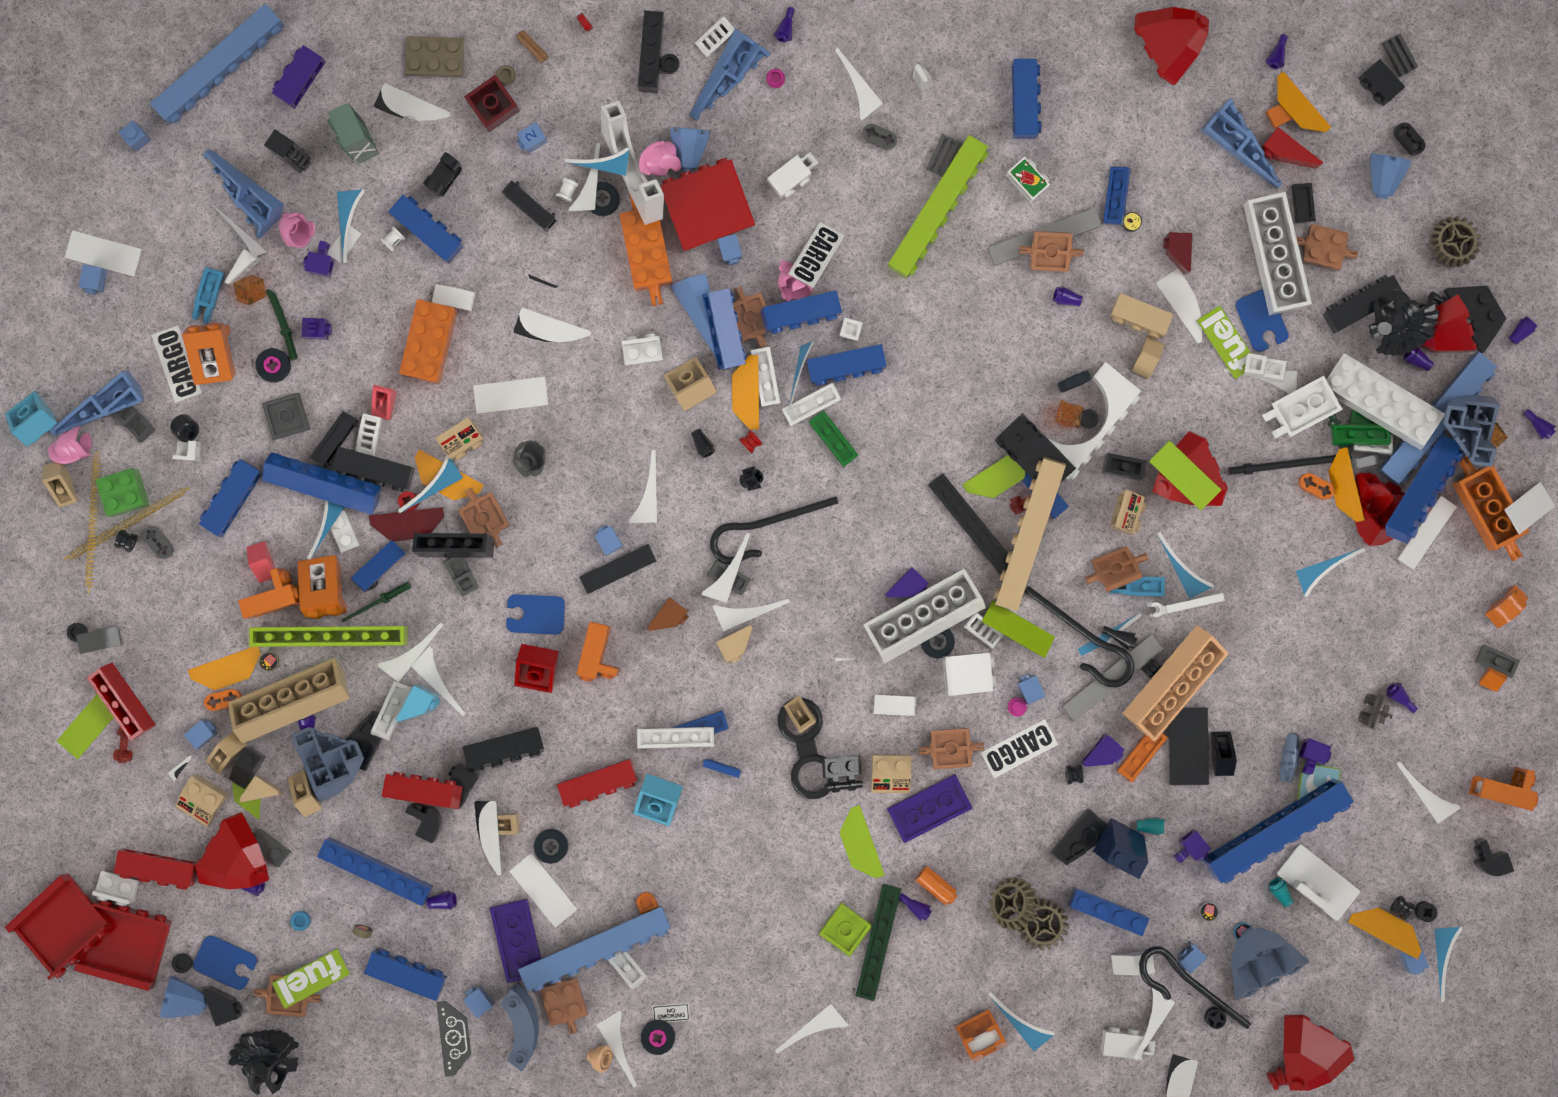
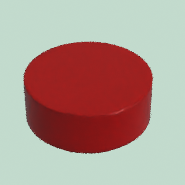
[577,12,593,32]

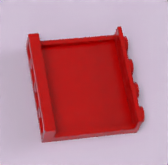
[660,157,756,252]
[5,873,113,980]
[74,900,172,991]

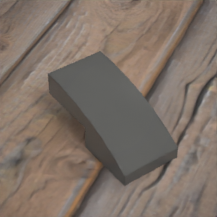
[113,406,156,443]
[443,558,479,597]
[707,560,751,595]
[76,626,122,654]

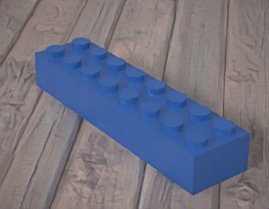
[1203,778,1354,884]

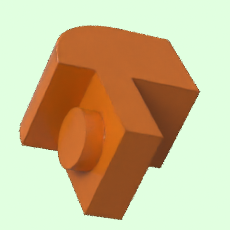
[1485,585,1528,628]

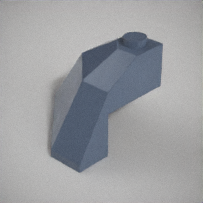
[1443,395,1500,467]
[291,727,364,802]
[1231,927,1309,1000]

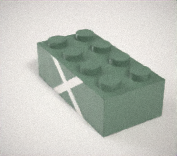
[327,102,379,164]

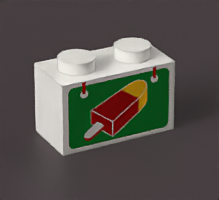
[1006,156,1050,203]

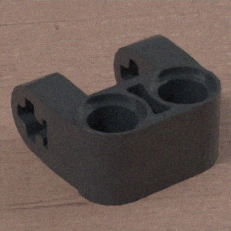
[423,152,462,197]

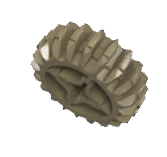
[1428,216,1482,268]
[988,877,1039,930]
[1017,898,1069,951]

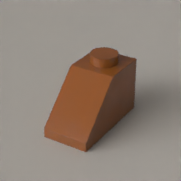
[647,597,689,631]

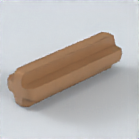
[517,30,548,63]

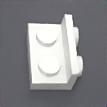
[621,334,663,366]
[92,870,140,906]

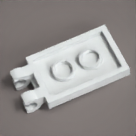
[1262,376,1343,439]
[1146,593,1225,617]

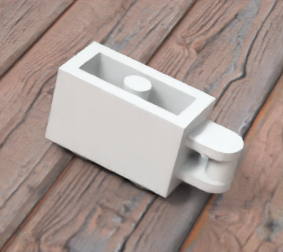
[767,152,819,199]
[1100,1026,1156,1060]

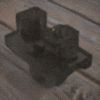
[1358,694,1393,730]

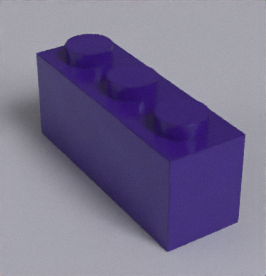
[272,45,326,109]

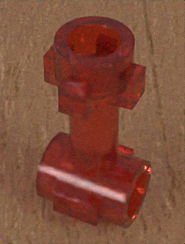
[1009,496,1031,515]
[113,726,133,763]

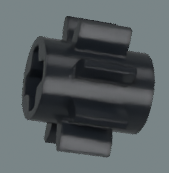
[740,466,763,491]

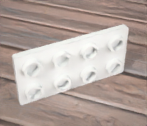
[1277,844,1360,921]

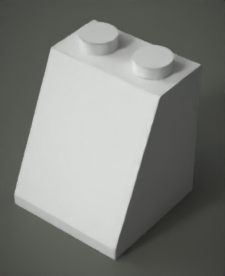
[943,652,996,696]

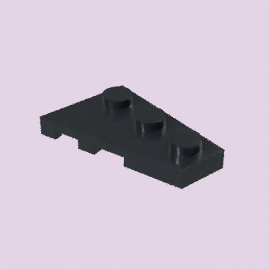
[345,711,382,771]
[1051,808,1107,865]

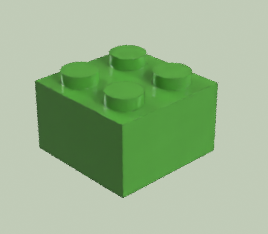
[95,468,149,517]

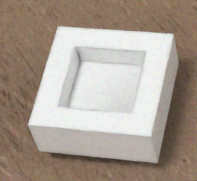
[839,318,863,342]

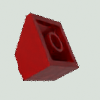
[514,643,559,693]

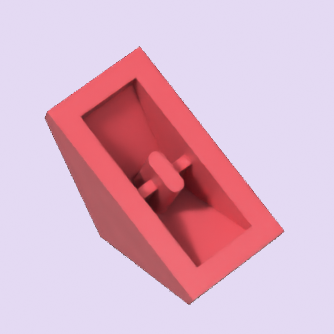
[371,385,397,420]
[247,541,275,583]

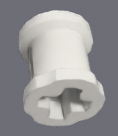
[555,178,578,203]
[380,226,406,251]

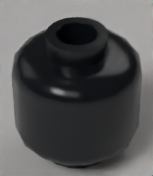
[170,414,200,443]

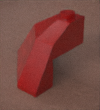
[1134,7,1209,86]
[1420,294,1477,353]
[1152,431,1228,506]
[1354,473,1431,546]
[194,812,269,890]
[1283,1015,1355,1091]

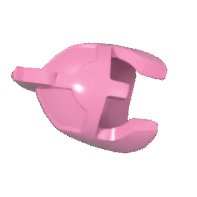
[639,141,681,176]
[279,213,315,248]
[778,260,812,302]
[48,426,92,464]

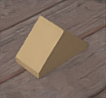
[1131,336,1165,379]
[784,695,816,733]
[240,775,282,802]
[497,812,521,835]

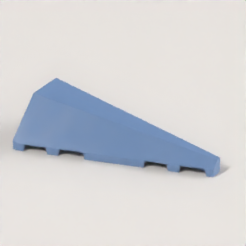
[690,28,771,120]
[1201,98,1283,189]
[204,150,284,239]
[670,273,730,370]
[50,371,144,436]

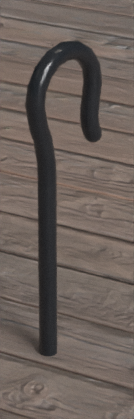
[710,497,838,565]
[1025,586,1134,688]
[1139,946,1251,1029]

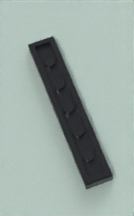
[928,473,1009,574]

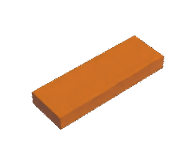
[1116,733,1168,783]

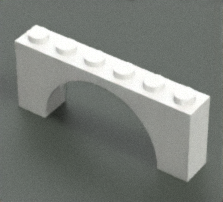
[601,101,664,225]
[1049,362,1141,481]

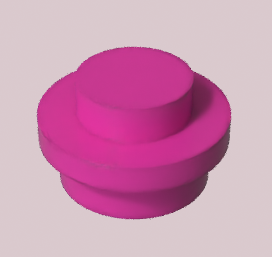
[766,69,785,88]
[1008,697,1027,716]

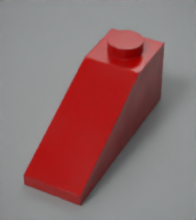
[1261,127,1323,169]

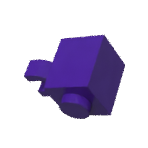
[303,241,335,278]
[301,317,332,340]
[1299,738,1331,775]
[1173,829,1211,863]

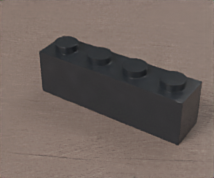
[638,10,664,93]
[264,129,311,174]
[1322,275,1403,334]
[332,446,415,492]
[412,533,495,558]
[462,726,544,774]

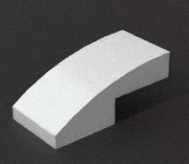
[432,284,476,312]
[1244,353,1287,381]
[874,695,916,716]

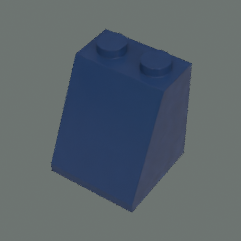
[1093,818,1148,879]

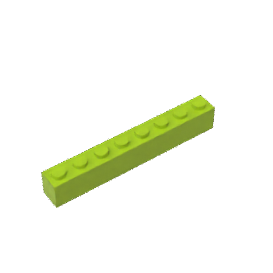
[887,135,989,279]
[249,626,408,647]

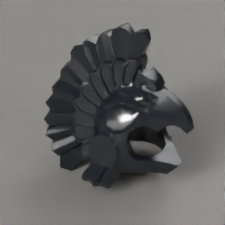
[1369,289,1440,356]
[228,1029,299,1095]

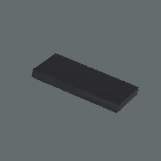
[1168,707,1209,785]

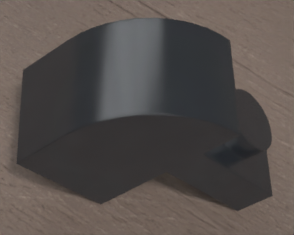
[405,803,442,843]
[1473,838,1514,876]

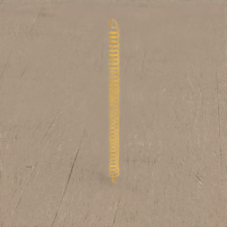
[85,451,101,594]
[64,487,190,560]

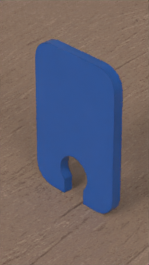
[1235,289,1289,352]
[506,594,565,635]
[193,935,257,990]

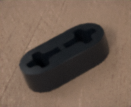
[1394,122,1425,156]

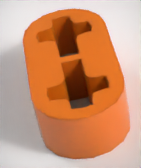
[1298,473,1334,500]
[204,689,242,711]

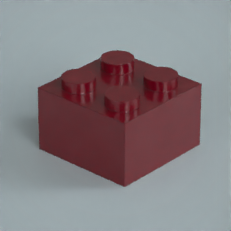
[464,75,520,132]

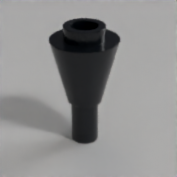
[1102,626,1138,650]

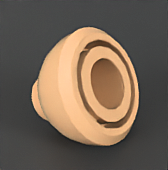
[587,1045,612,1073]

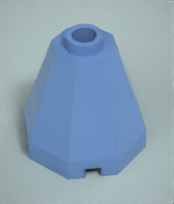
[670,127,710,172]
[1369,153,1411,199]
[159,976,208,1018]

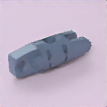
[1280,733,1300,782]

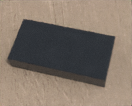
[1292,183,1316,223]

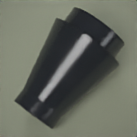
[691,429,715,458]

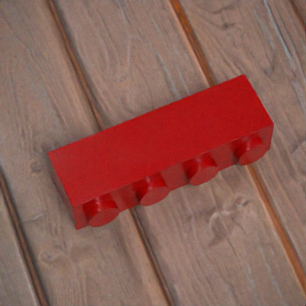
[87,662,156,741]
[557,758,638,808]
[381,771,463,810]
[114,848,196,890]

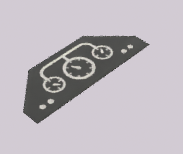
[436,1001,471,1077]

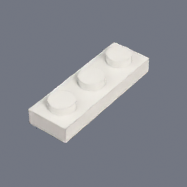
[751,347,780,407]
[782,383,842,427]
[371,681,412,740]

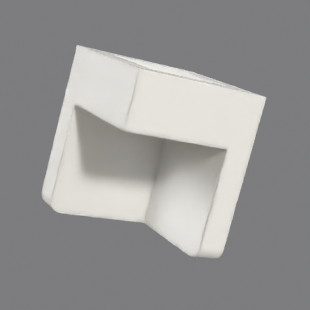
[172,441,201,462]

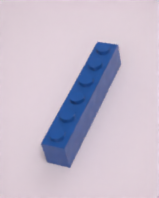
[1385,435,1465,544]
[262,452,381,515]
[317,837,433,906]

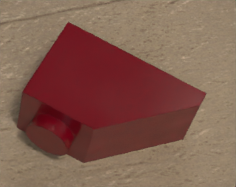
[1162,232,1192,274]

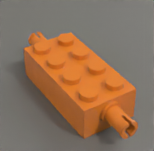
[619,193,673,306]
[1452,455,1529,561]

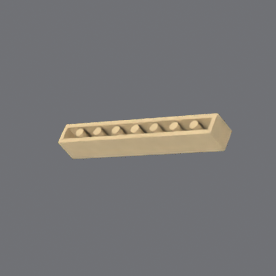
[993,457,1066,612]

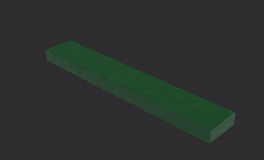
[856,883,902,1001]

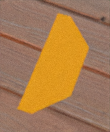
[1277,71,1331,132]
[732,355,759,430]
[1328,447,1364,522]
[414,449,484,501]
[188,647,261,690]
[1348,907,1422,960]

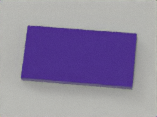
[887,774,973,843]
[489,898,542,983]

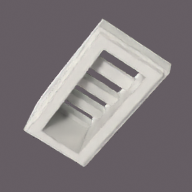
[695,16,735,58]
[913,64,934,91]
[225,249,261,287]
[355,414,384,456]
[961,613,1004,649]

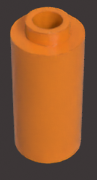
[915,865,957,905]

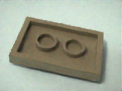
[405,36,464,77]

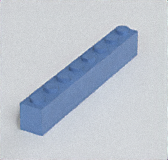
[150,3,284,125]
[1376,352,1497,485]
[518,906,671,993]

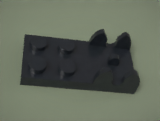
[994,412,1076,483]

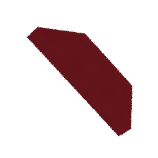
[369,507,444,542]

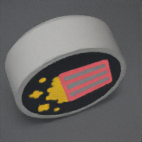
[1198,901,1219,922]

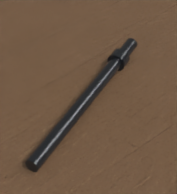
[1228,455,1336,475]

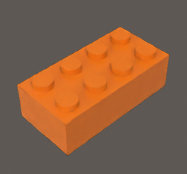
[399,299,458,385]

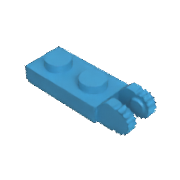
[192,267,225,324]
[1110,577,1165,597]

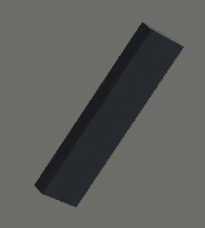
[579,544,657,594]

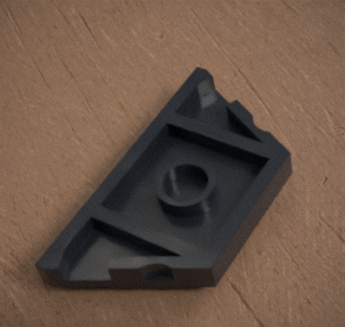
[1444,286,1507,353]

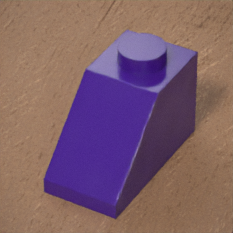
[885,567,928,597]
[1080,733,1125,767]

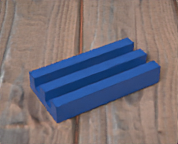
[702,758,741,778]

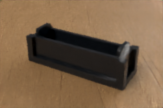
[502,180,557,232]
[309,411,359,468]

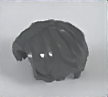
[513,440,545,477]

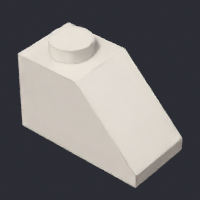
[1111,951,1155,975]

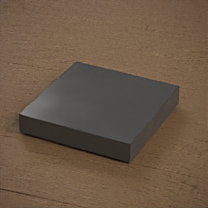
[262,393,310,440]

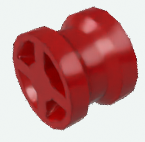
[739,430,763,454]
[398,491,419,511]
[1266,1067,1288,1091]

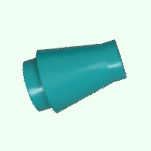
[1137,817,1164,836]
[1268,877,1294,907]

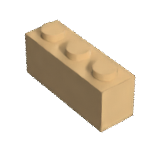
[1109,293,1174,339]

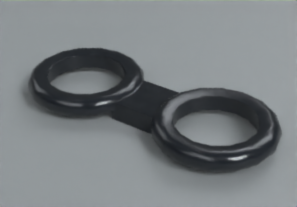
[777,698,830,799]

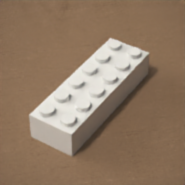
[1243,192,1312,316]
[1326,353,1445,450]
[863,569,986,664]

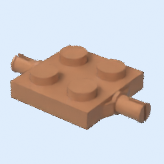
[1296,224,1358,271]
[1018,231,1084,272]
[733,286,767,348]
[458,487,511,548]
[1085,546,1149,592]
[918,728,984,770]
[254,974,321,1017]
[540,977,588,1035]

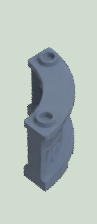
[500,982,539,1071]

